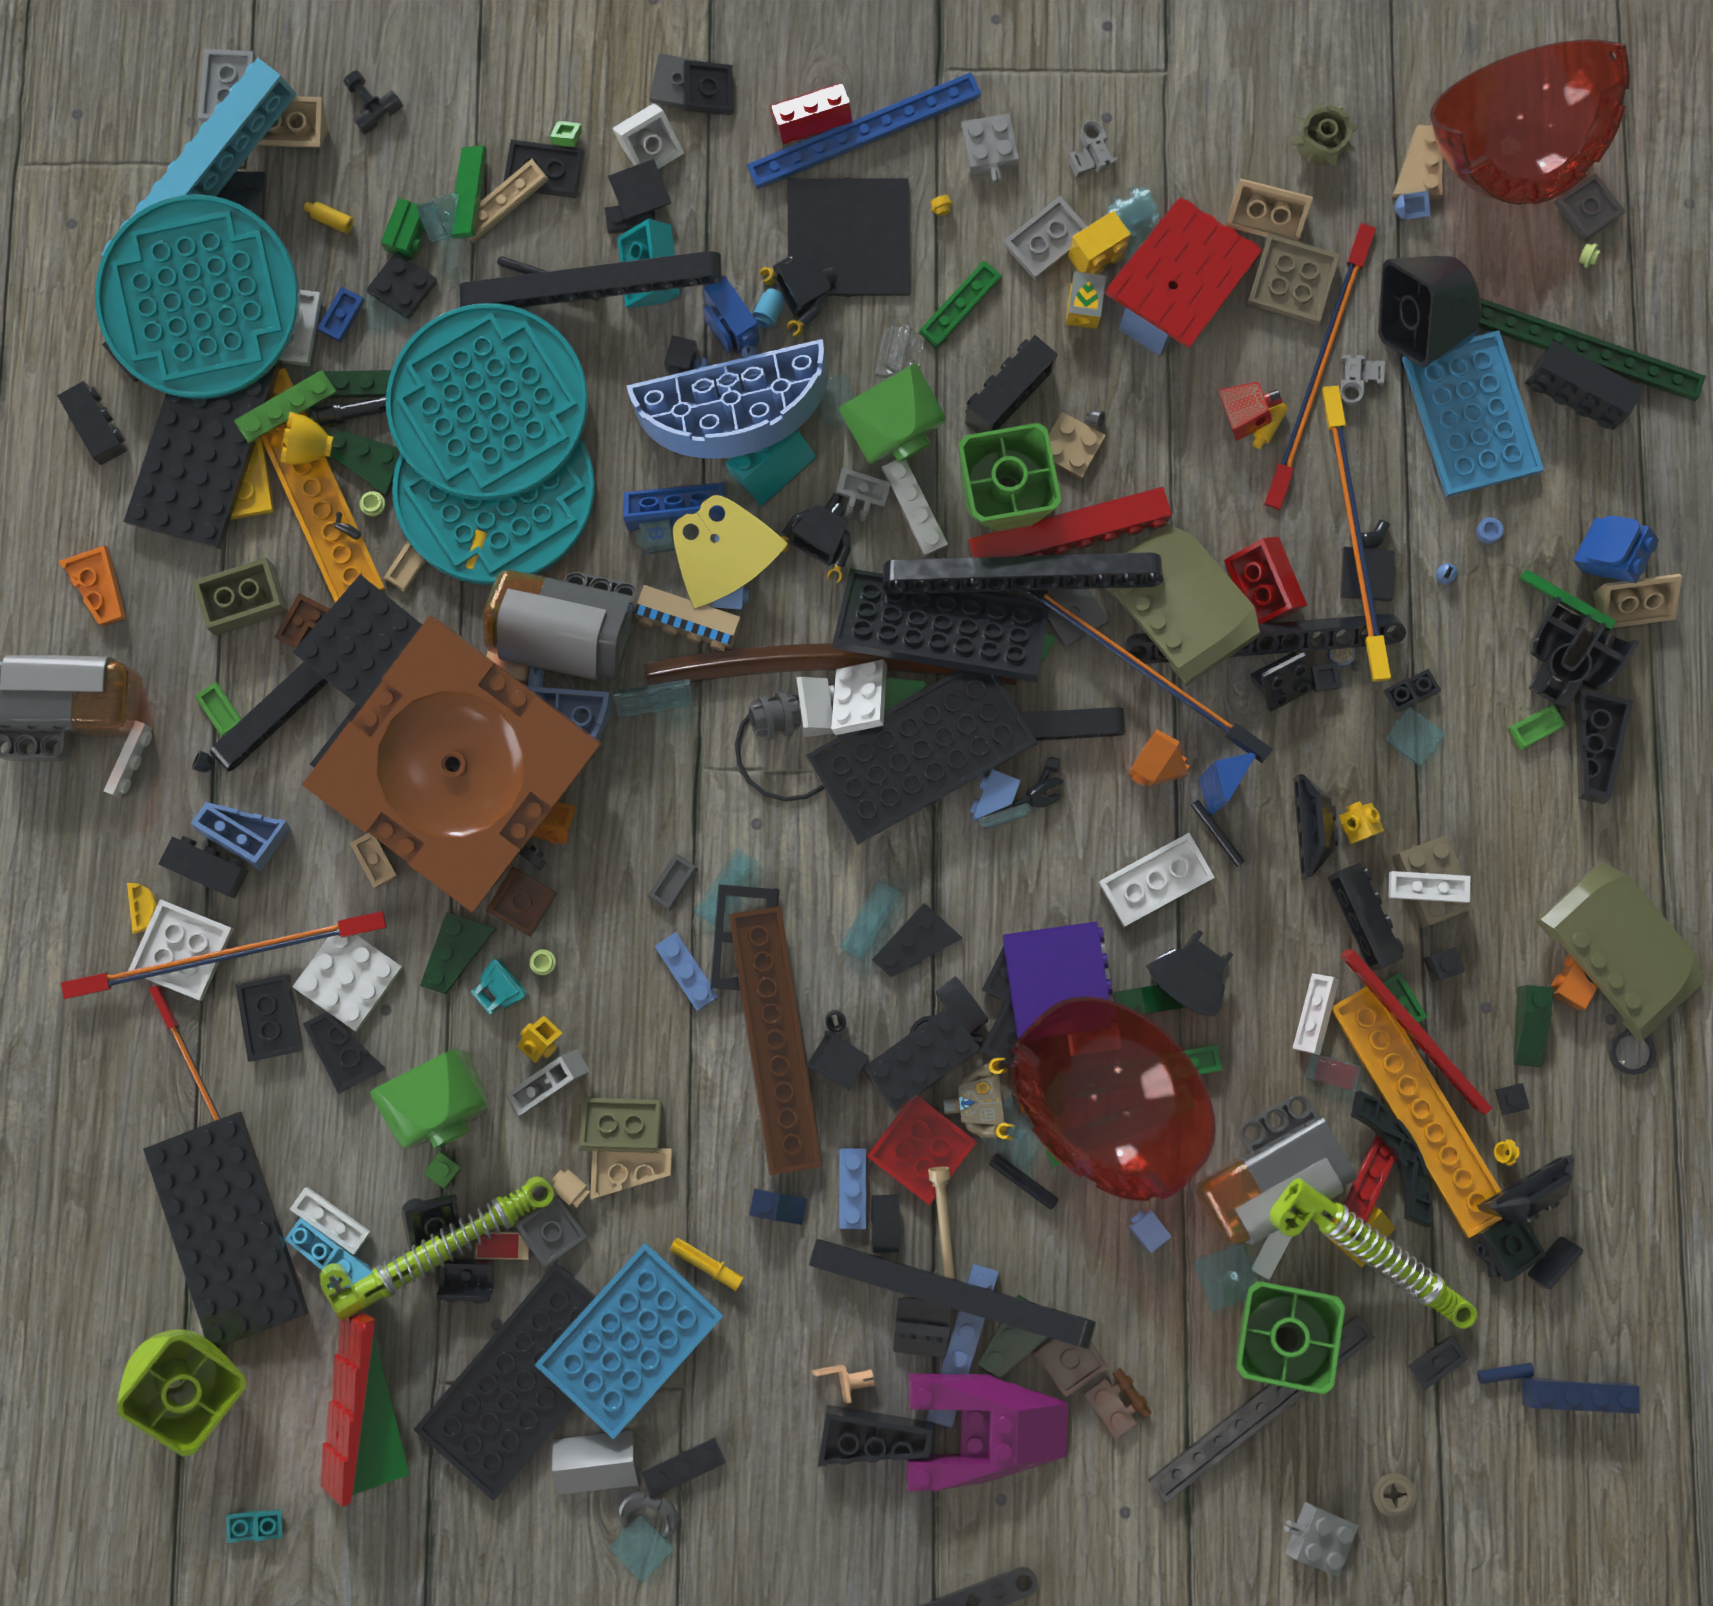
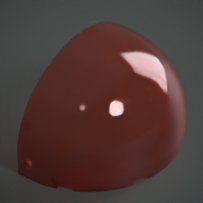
[1430,39,1630,205]
[1011,997,1216,1201]

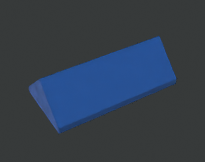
[623,482,725,531]
[1198,753,1256,816]

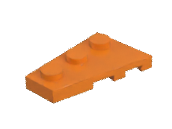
[58,546,126,626]

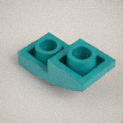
[226,1509,283,1543]

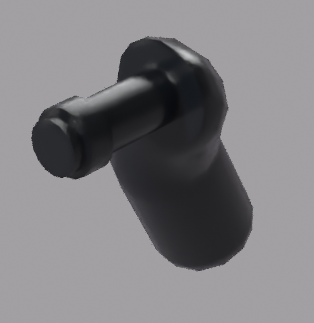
[333,512,362,540]

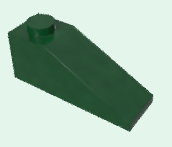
[1113,985,1186,1019]
[1514,985,1553,1067]

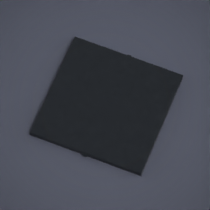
[788,177,909,297]

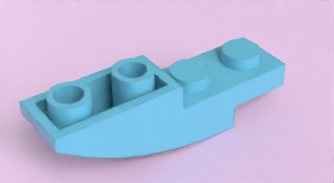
[284,1217,372,1287]

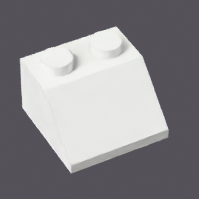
[612,103,684,169]
[796,677,834,737]

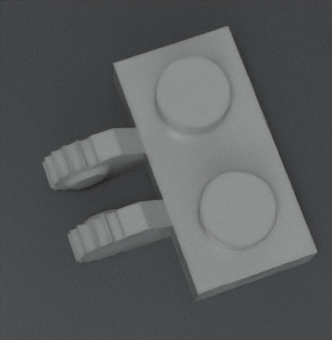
[835,468,891,523]

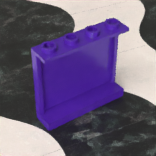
[1002,921,1117,1040]

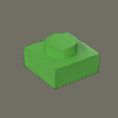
[550,121,583,147]
[424,1152,462,1189]

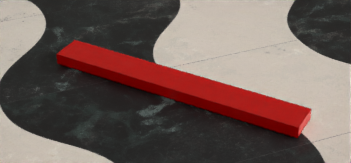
[1341,949,1493,1115]

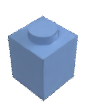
[1128,1210,1172,1253]

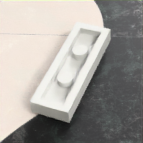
[104,720,153,798]
[1388,871,1470,903]
[1293,973,1339,1055]
[290,1187,371,1255]

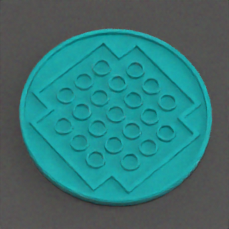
[95,195,300,399]
[386,303,588,501]
[392,438,595,585]

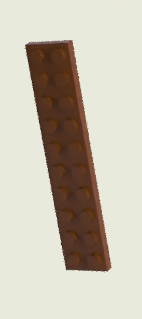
[728,906,822,1175]

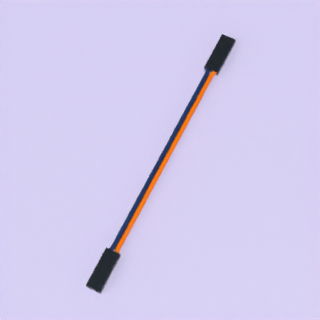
[1019,590,1273,763]

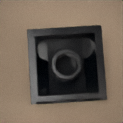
[401,1194,461,1251]

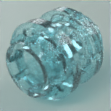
[1106,186,1160,237]

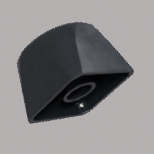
[1378,256,1481,368]

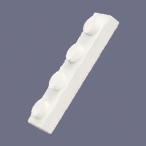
[882,460,948,557]

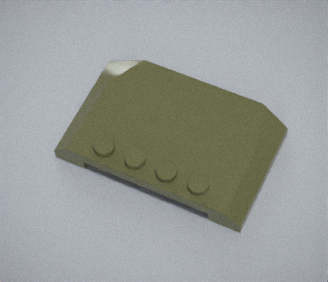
[1105,524,1260,686]
[1536,863,1704,1041]

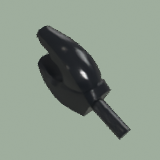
[1012,778,1064,808]

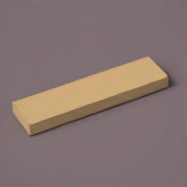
[469,159,549,243]

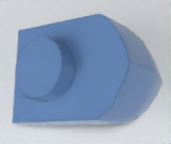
[1394,191,1431,220]

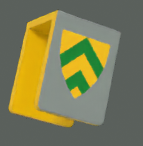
[1065,271,1106,329]

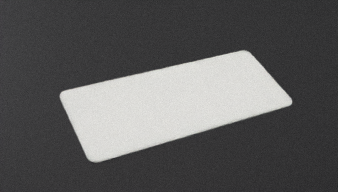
[1251,1230,1292,1279]

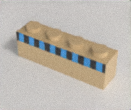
[634,585,741,651]

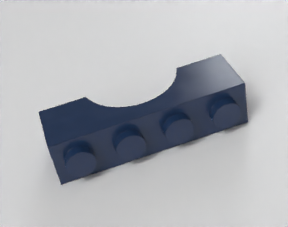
[1522,1377,1640,1414]

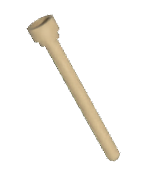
[928,1167,955,1279]

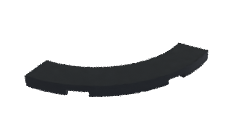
[1351,1090,1433,1228]

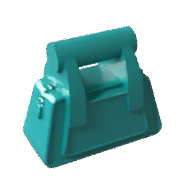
[471,959,529,1016]

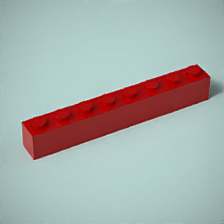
[967,487,1172,558]

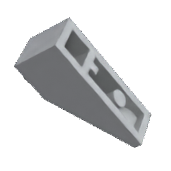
[506,1049,590,1116]

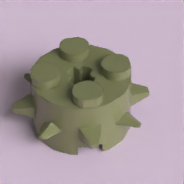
[1292,103,1358,166]

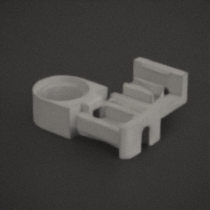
[1067,120,1117,178]
[1340,355,1385,407]

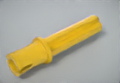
[670,1238,744,1292]

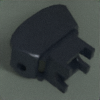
[1146,930,1234,1016]

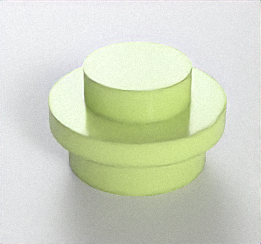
[1579,243,1601,268]
[360,491,386,517]
[530,949,556,976]

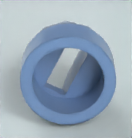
[1436,563,1458,585]

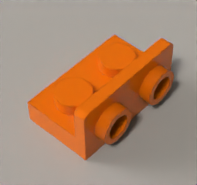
[531,802,576,844]

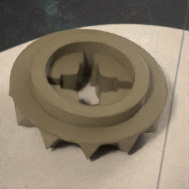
[1372,1472,1416,1518]

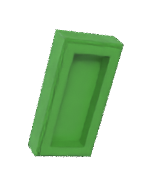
[195,682,242,737]
[1508,704,1567,751]

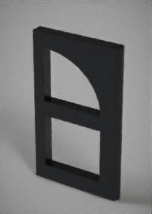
[710,884,780,991]

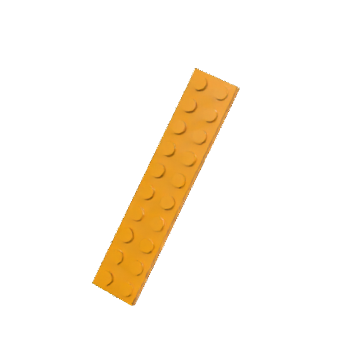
[261,368,386,603]
[1331,986,1503,1238]

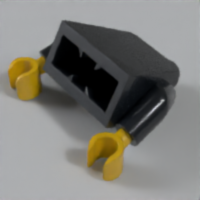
[760,256,838,337]
[781,503,851,583]

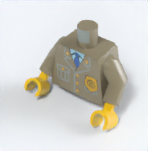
[943,1058,1014,1140]

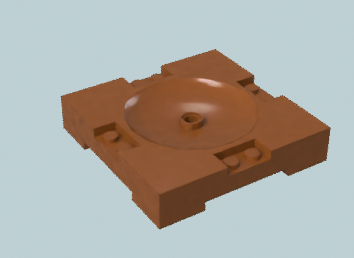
[302,616,603,912]

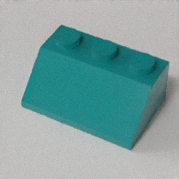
[617,219,680,308]
[726,430,816,507]

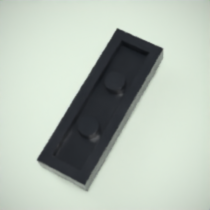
[641,1437,726,1497]

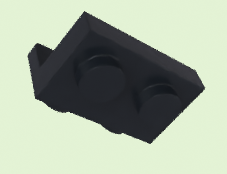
[437,1258,495,1304]

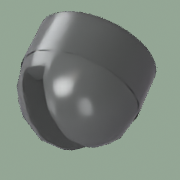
[1085,410,1106,431]

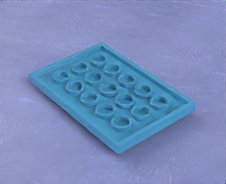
[1402,331,1544,498]
[535,1242,724,1439]

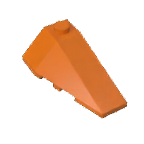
[1128,729,1191,786]

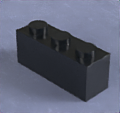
[57,381,127,465]
[158,836,249,899]

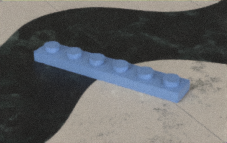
[926,1263,999,1428]

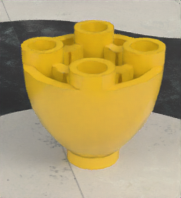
[281,412,333,464]

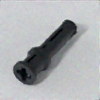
[312,396,386,427]

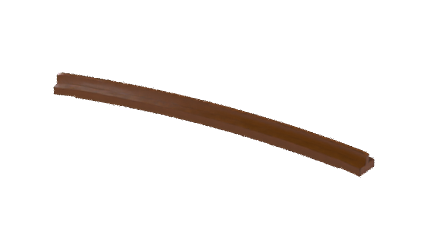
[644,643,1017,690]

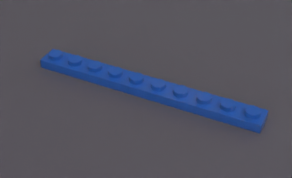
[747,72,981,190]

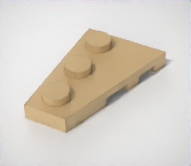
[1391,125,1443,199]
[590,1148,673,1199]

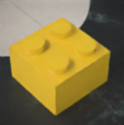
[1068,210,1131,275]

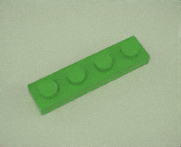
[234,370,336,444]

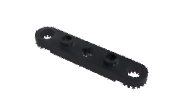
[920,1567,1037,1606]

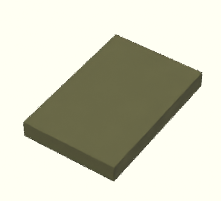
[579,1097,662,1153]

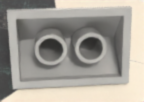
[552,1429,639,1495]

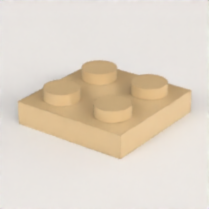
[1049,412,1106,480]

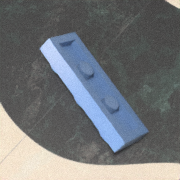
[655,932,719,1012]
[839,1148,866,1229]

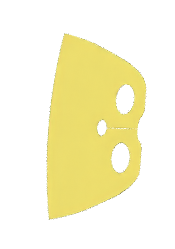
[673,495,788,609]

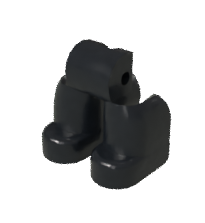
[1529,596,1639,709]

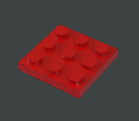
[867,1096,977,1205]

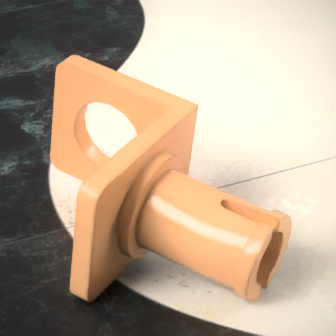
[812,1365,874,1404]

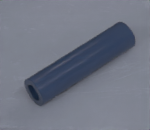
[1477,1363,1534,1384]

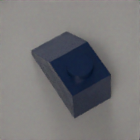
[749,1188,807,1225]

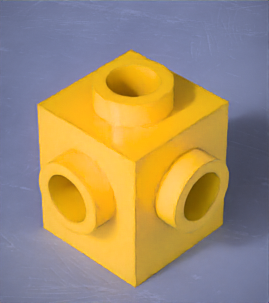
[1339,801,1384,844]
[517,1016,563,1064]

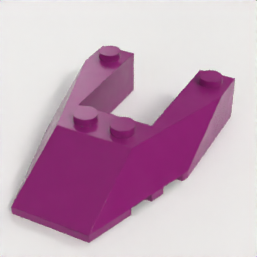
[906,1373,1068,1491]

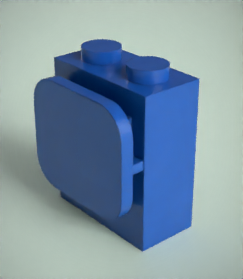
[703,275,760,354]
[1573,516,1659,583]

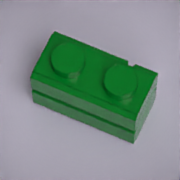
[381,198,431,260]

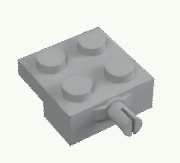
[961,113,1019,184]
[1284,1502,1359,1577]

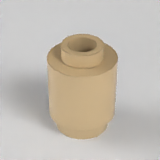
[551,1169,590,1208]

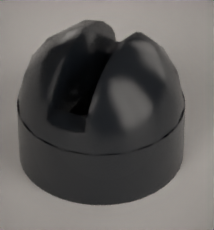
[192,750,214,773]
[825,1010,846,1032]

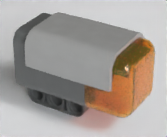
[483,570,637,681]
[0,655,142,762]
[1195,1095,1358,1245]

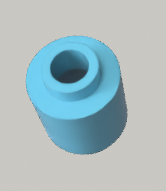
[752,288,785,328]

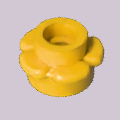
[930,195,953,216]
[1494,1139,1520,1166]

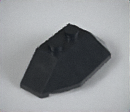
[1293,774,1338,880]
[1476,1155,1574,1223]

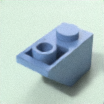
[970,769,1021,822]

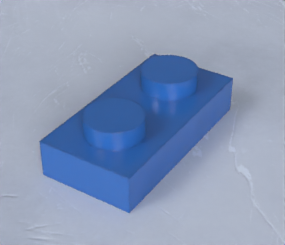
[317,286,365,343]

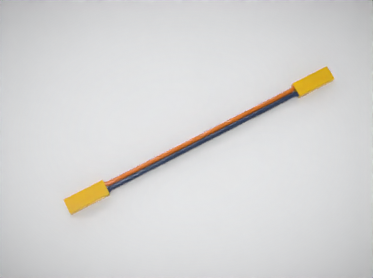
[1321,386,1391,682]

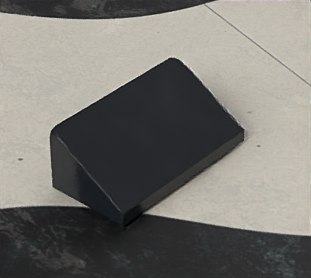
[1527,1237,1584,1290]

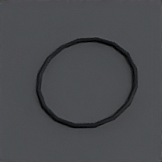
[735,694,842,802]

